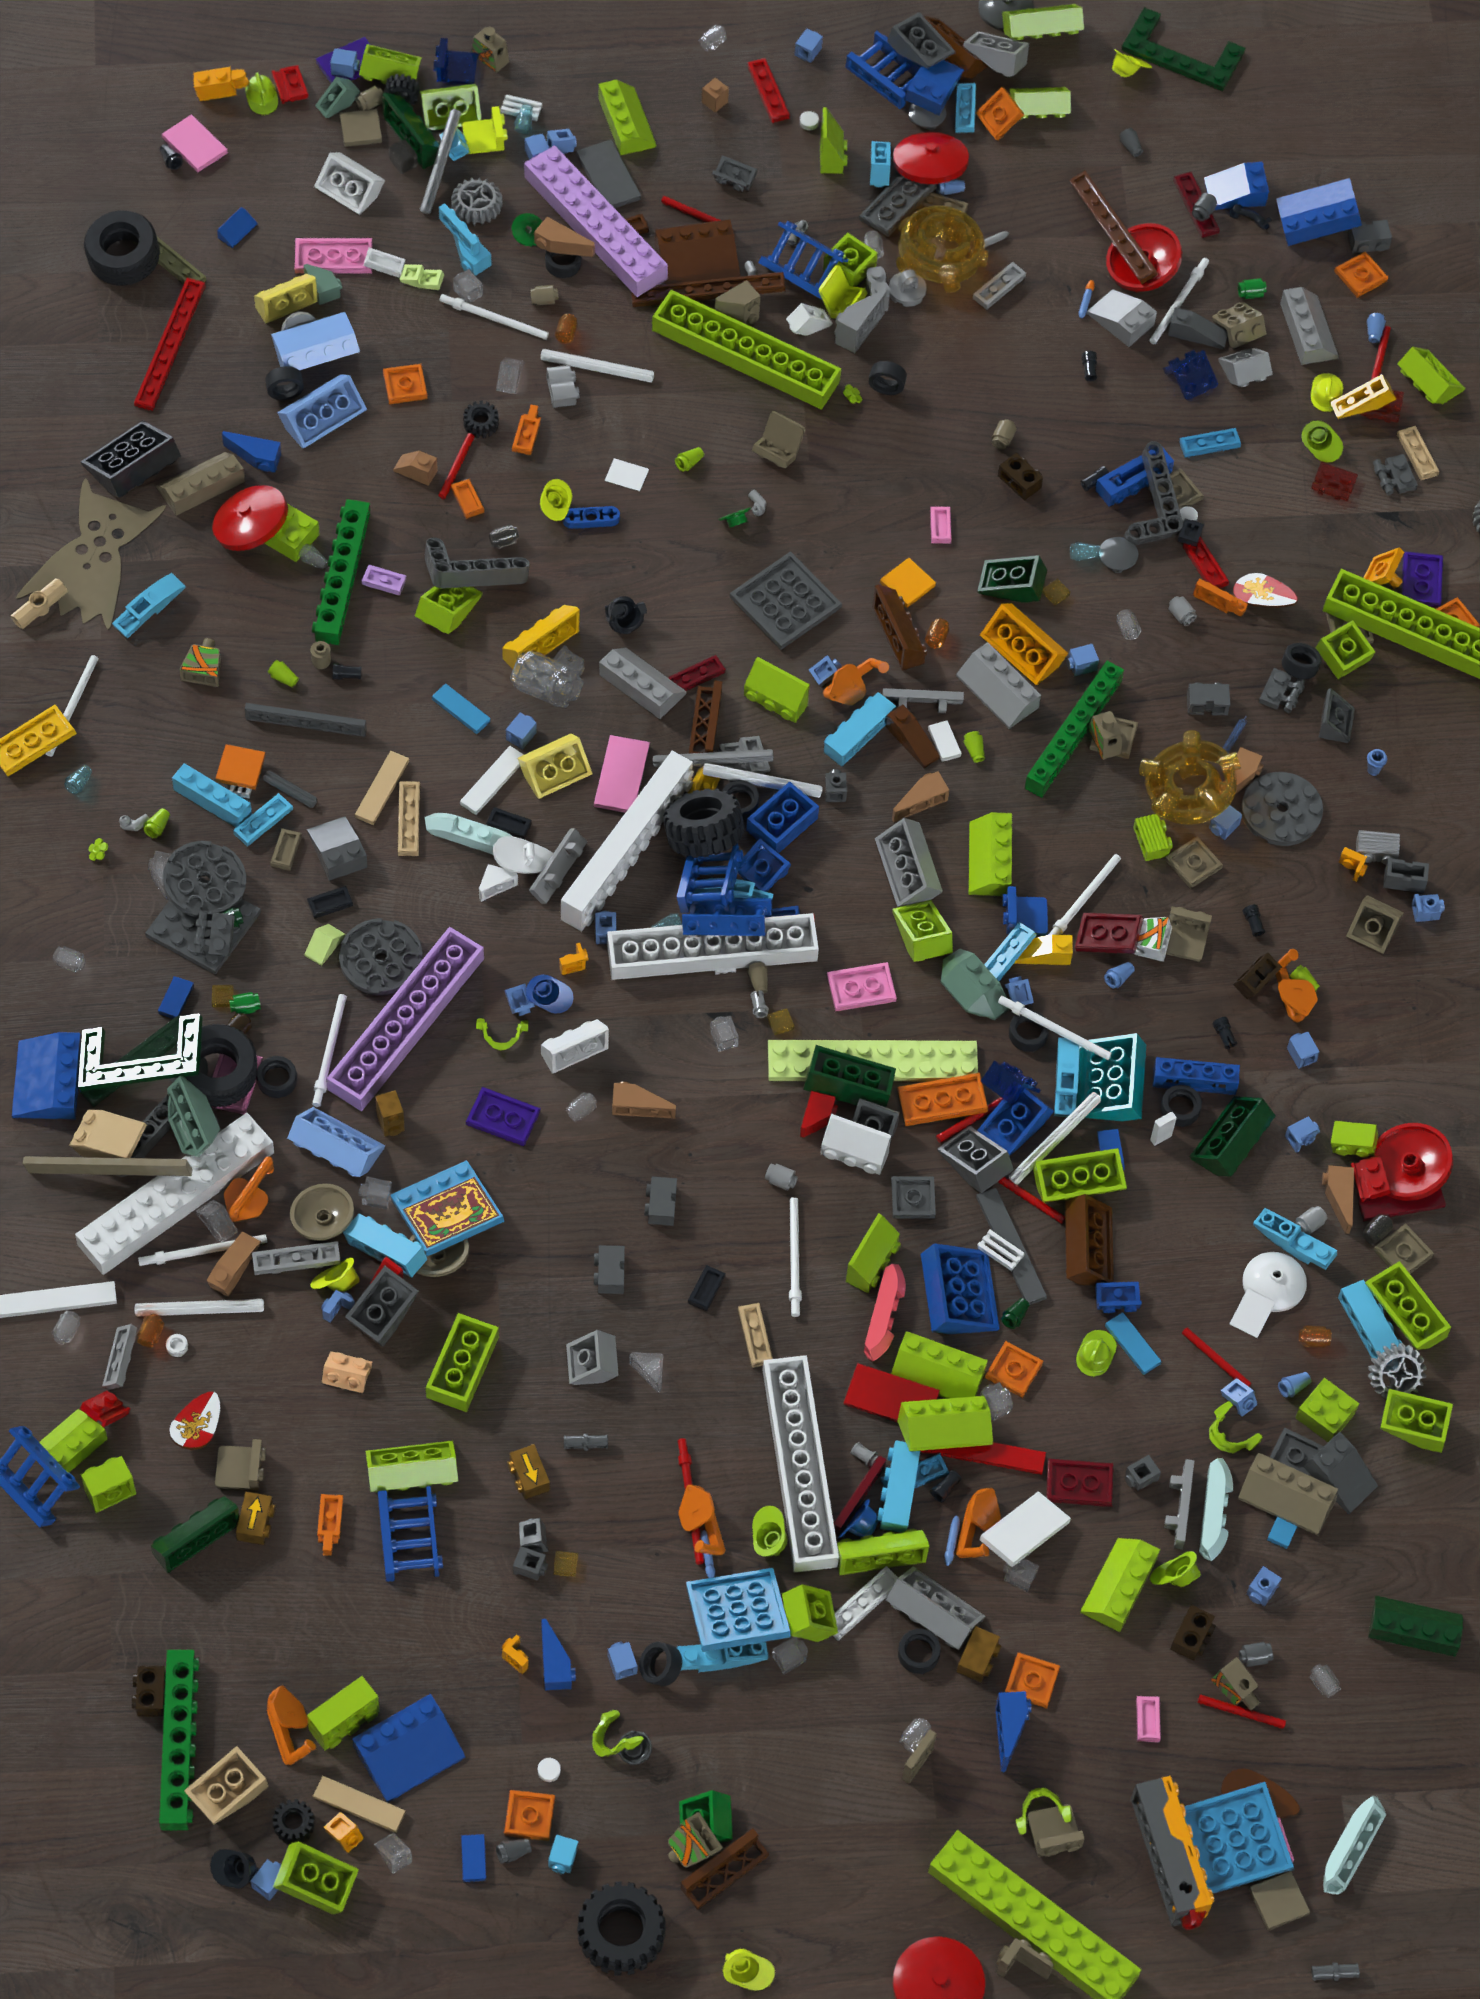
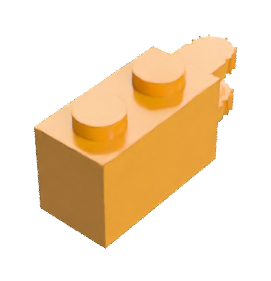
[194,67,250,101]

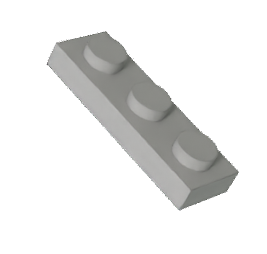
[973,262,1026,310]
[102,1324,137,1390]

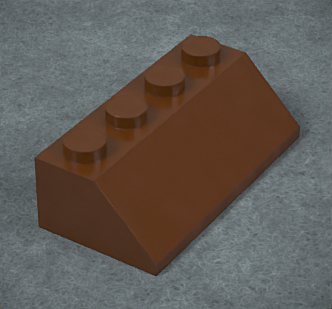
[924,16,988,79]
[873,584,927,671]
[1065,1194,1114,1286]

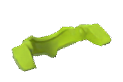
[476,1018,528,1050]
[1209,1401,1263,1453]
[593,1710,644,1757]
[1016,1788,1072,1835]

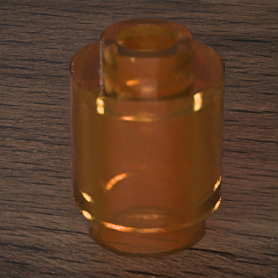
[555,314,578,344]
[925,618,950,649]
[137,1314,165,1348]
[1299,1325,1332,1348]

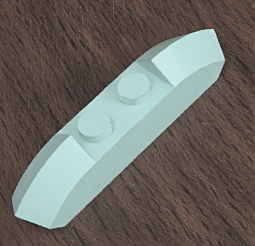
[425,813,512,854]
[1199,1458,1233,1561]
[1323,1796,1386,1894]

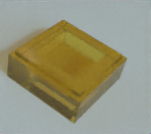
[1042,579,1070,605]
[212,985,234,1007]
[767,1008,794,1035]
[554,1551,578,1577]

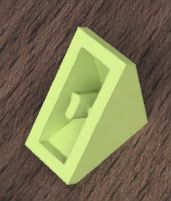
[305,924,346,966]

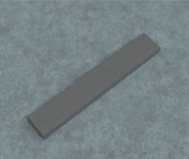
[245,703,367,737]
[976,1188,1047,1305]

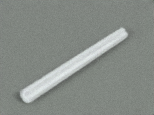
[541,349,654,382]
[703,763,822,798]
[1009,1092,1101,1185]
[135,1299,264,1316]

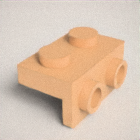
[322,1352,372,1393]

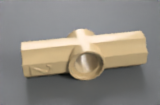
[10,578,68,629]

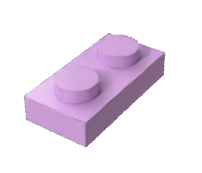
[362,565,406,596]

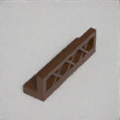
[689,680,722,754]
[680,1828,769,1910]

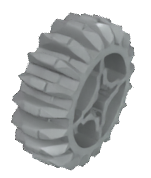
[451,177,503,226]
[1368,1343,1427,1399]

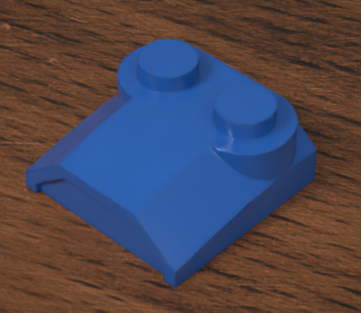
[738,839,791,892]

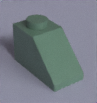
[315,77,360,118]
[303,264,342,305]

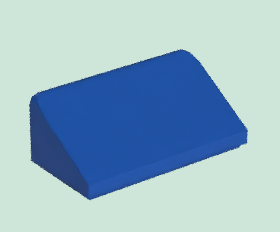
[217,207,257,248]

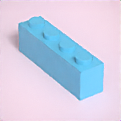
[824,692,896,767]
[172,763,252,827]
[343,1214,428,1278]
[1338,1280,1402,1364]
[877,1440,920,1533]

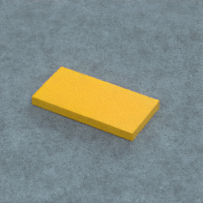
[0,705,77,777]

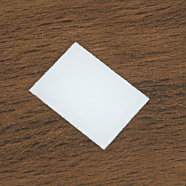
[605,459,649,491]
[1230,1289,1276,1338]

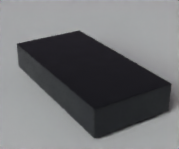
[486,807,532,839]
[307,886,353,919]
[688,1265,726,1311]

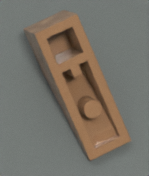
[534,217,595,257]
[1216,747,1264,806]
[892,771,949,822]
[612,1082,676,1119]
[1322,1165,1354,1234]
[207,1232,261,1297]

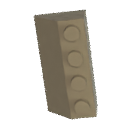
[156,452,245,516]
[1238,1452,1338,1536]

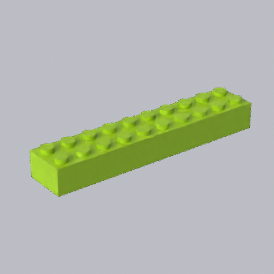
[652,290,841,410]
[1322,569,1480,679]
[928,1830,1142,1999]

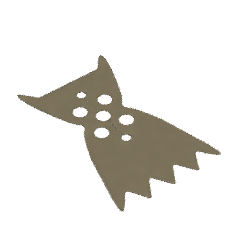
[16,478,166,629]

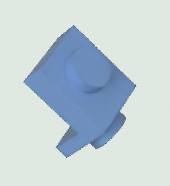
[504,984,535,1016]
[321,1290,355,1323]

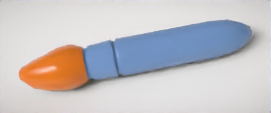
[1079,280,1095,318]

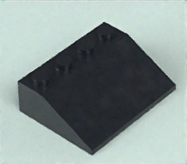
[81,421,181,498]

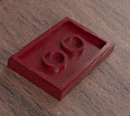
[1075,913,1144,954]
[1046,1459,1113,1507]

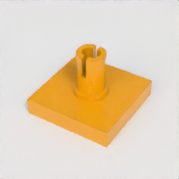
[1364,547,1405,589]

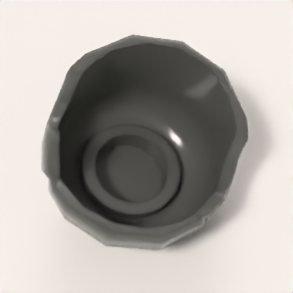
[618,1731,652,1765]

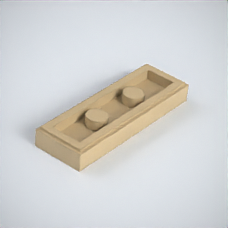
[1397,426,1439,480]
[738,1303,773,1368]

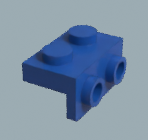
[1095,1282,1142,1313]

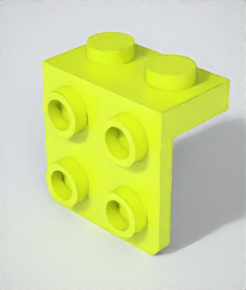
[462,106,507,154]
[819,265,868,319]

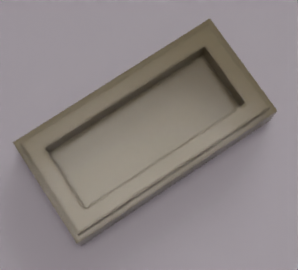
[270,829,302,871]

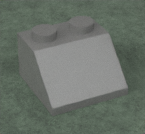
[1218,348,1273,387]
[566,1330,619,1385]

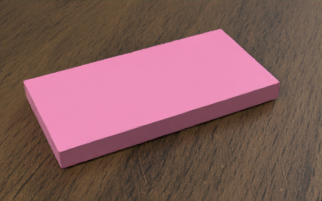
[295,238,372,273]
[594,735,650,813]

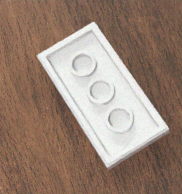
[980,1491,1071,1567]

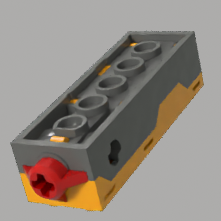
[1131,1776,1214,1930]

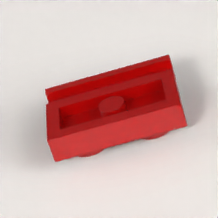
[272,65,308,104]
[1351,1155,1391,1202]
[80,1391,131,1427]

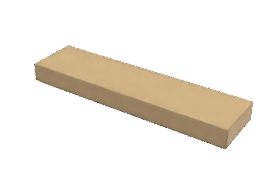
[355,751,409,825]
[398,782,420,856]
[313,1776,406,1833]

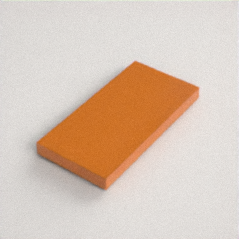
[897,1073,988,1126]

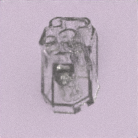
[510,651,584,708]

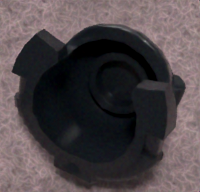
[605,596,647,634]

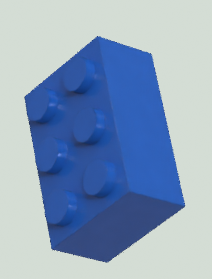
[746,781,819,853]

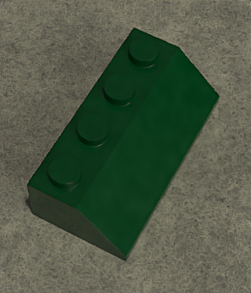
[382,93,440,169]
[803,1045,896,1107]
[1189,1096,1276,1177]
[151,1496,240,1574]
[1368,1596,1463,1657]

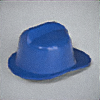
[526,974,574,1014]
[837,1499,879,1539]

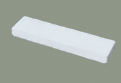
[460,746,523,815]
[833,1566,898,1641]

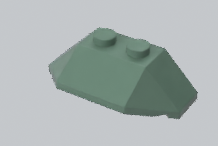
[940,949,1011,1020]
[167,1076,220,1157]

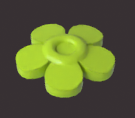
[843,384,862,404]
[88,838,108,861]

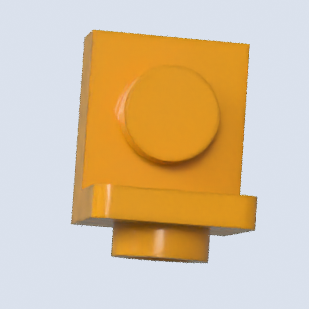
[1339,847,1368,882]
[559,943,589,975]
[502,1635,528,1674]
[324,1812,364,1853]

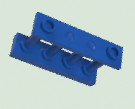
[846,31,921,109]
[758,221,849,299]
[677,843,744,913]
[682,898,773,936]
[0,1426,80,1527]
[378,1486,443,1582]

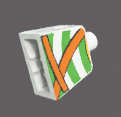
[1135,917,1172,961]

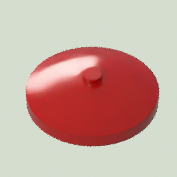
[893,132,969,184]
[1106,223,1182,292]
[212,485,288,551]
[1368,1123,1454,1201]
[893,1937,985,1999]

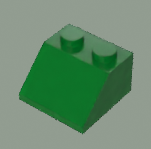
[679,1790,733,1844]

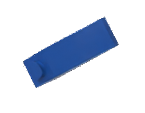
[222,431,281,472]
[542,1619,576,1690]

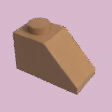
[393,451,437,486]

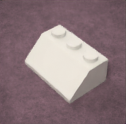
[314,153,385,214]
[541,1019,609,1074]
[821,1114,891,1175]

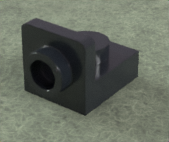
[1178,518,1204,547]

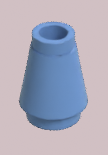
[936,179,965,196]
[1367,313,1386,343]
[1367,749,1387,776]
[1104,962,1135,988]
[1278,1372,1311,1398]

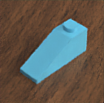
[870,141,890,187]
[453,235,491,277]

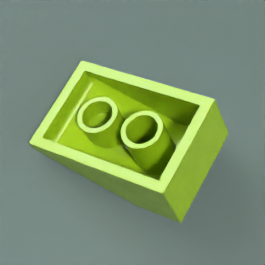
[820,107,847,174]
[415,586,483,634]
[892,900,953,962]
[1380,1389,1453,1453]

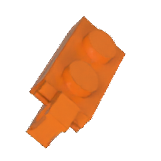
[512,405,541,455]
[1193,578,1248,617]
[317,1494,343,1556]

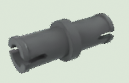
[564,1433,608,1451]
[1311,1962,1359,1981]

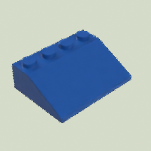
[1276,178,1362,246]
[12,1032,82,1120]
[921,1243,1000,1334]
[352,1694,465,1803]

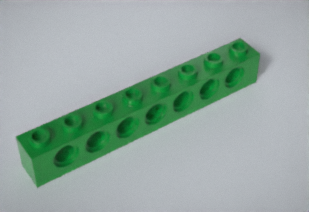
[312,499,371,645]
[1024,661,1124,798]
[159,1650,199,1830]

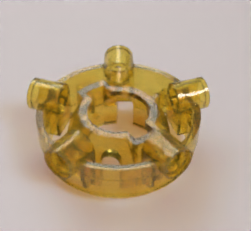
[896,205,988,293]
[1139,730,1241,825]

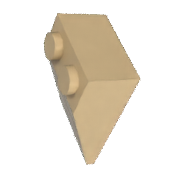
[70,1110,147,1158]
[184,1746,268,1824]

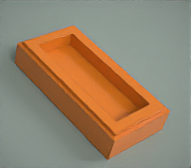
[451,479,484,519]

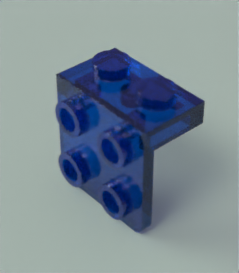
[433,38,478,84]
[1163,350,1218,400]
[981,1061,1041,1105]

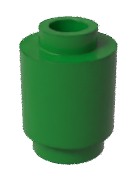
[1238,278,1267,299]
[229,992,261,1015]

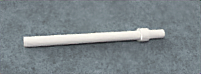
[1149,258,1209,344]
[439,294,549,340]
[45,655,98,757]
[1048,854,1121,935]
[312,994,347,1107]
[998,996,1112,1060]
[789,1198,802,1317]
[138,1234,267,1266]

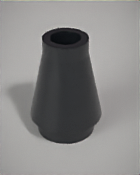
[159,143,183,170]

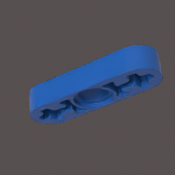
[563,506,620,529]

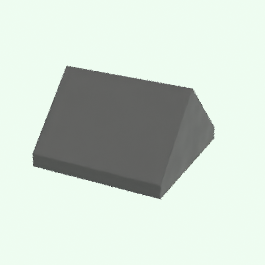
[1318,688,1355,743]
[853,1099,900,1143]

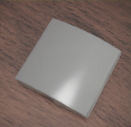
[718,736,770,782]

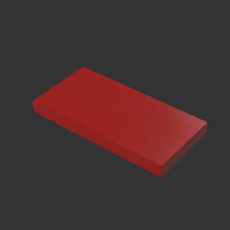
[844,1363,940,1422]

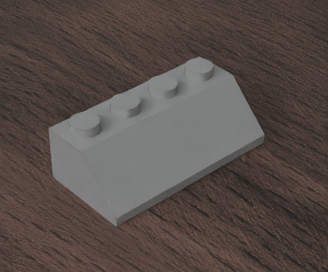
[1280,287,1339,365]
[956,642,1041,729]
[599,648,687,719]
[875,818,943,907]
[885,1567,986,1650]

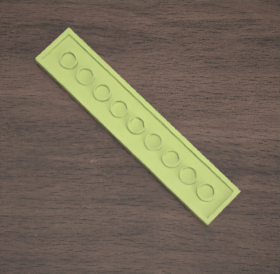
[768,1040,978,1082]

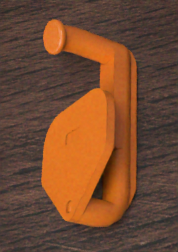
[823,658,889,706]
[1276,949,1318,1022]
[224,1156,274,1222]
[678,1485,725,1556]
[955,1488,1001,1558]
[267,1685,316,1765]

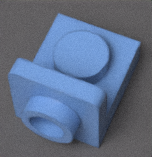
[809,655,842,687]
[1004,976,1034,1005]
[1221,1378,1257,1417]

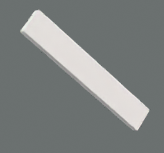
[0,1281,117,1318]

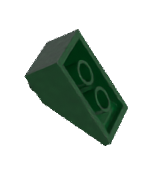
[977,555,1047,603]

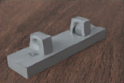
[882,688,964,713]
[529,828,587,904]
[252,1241,341,1275]
[1164,1459,1194,1549]

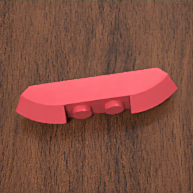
[864,1264,906,1361]

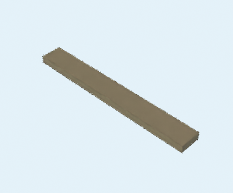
[23,1156,193,1176]

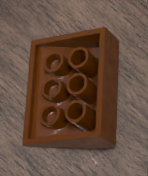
[655,219,740,284]

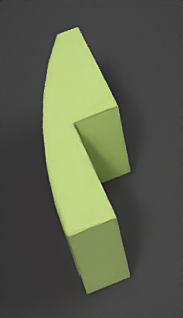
[400,265,444,290]

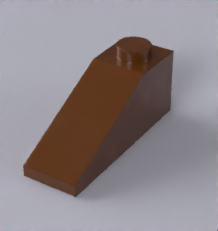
[886,704,940,768]

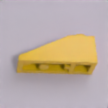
[1331,375,1396,419]
[1014,935,1073,965]

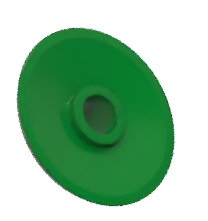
[512,213,542,246]
[718,507,751,528]

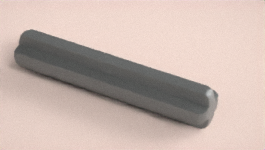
[263,770,317,808]

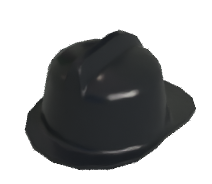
[210,1849,260,1889]

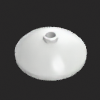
[1242,1252,1307,1312]

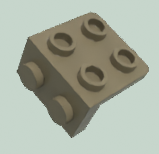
[1212,303,1267,348]
[752,411,805,468]
[1166,906,1212,962]
[215,1439,266,1491]
[1028,1804,1084,1857]
[996,1938,1054,1979]

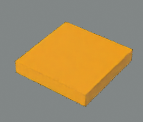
[880,558,936,608]

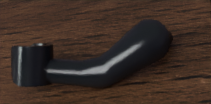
[1229,204,1272,230]

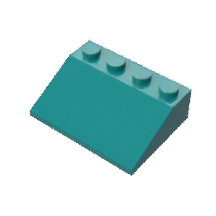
[1076,1033,1146,1121]

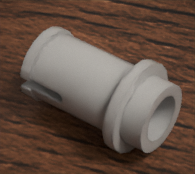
[750,990,769,1018]
[851,1442,878,1467]

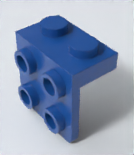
[1002,886,1048,935]

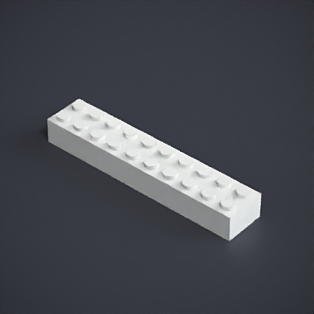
[561,751,694,932]
[607,913,819,980]
[75,1113,274,1275]
[763,1355,839,1572]

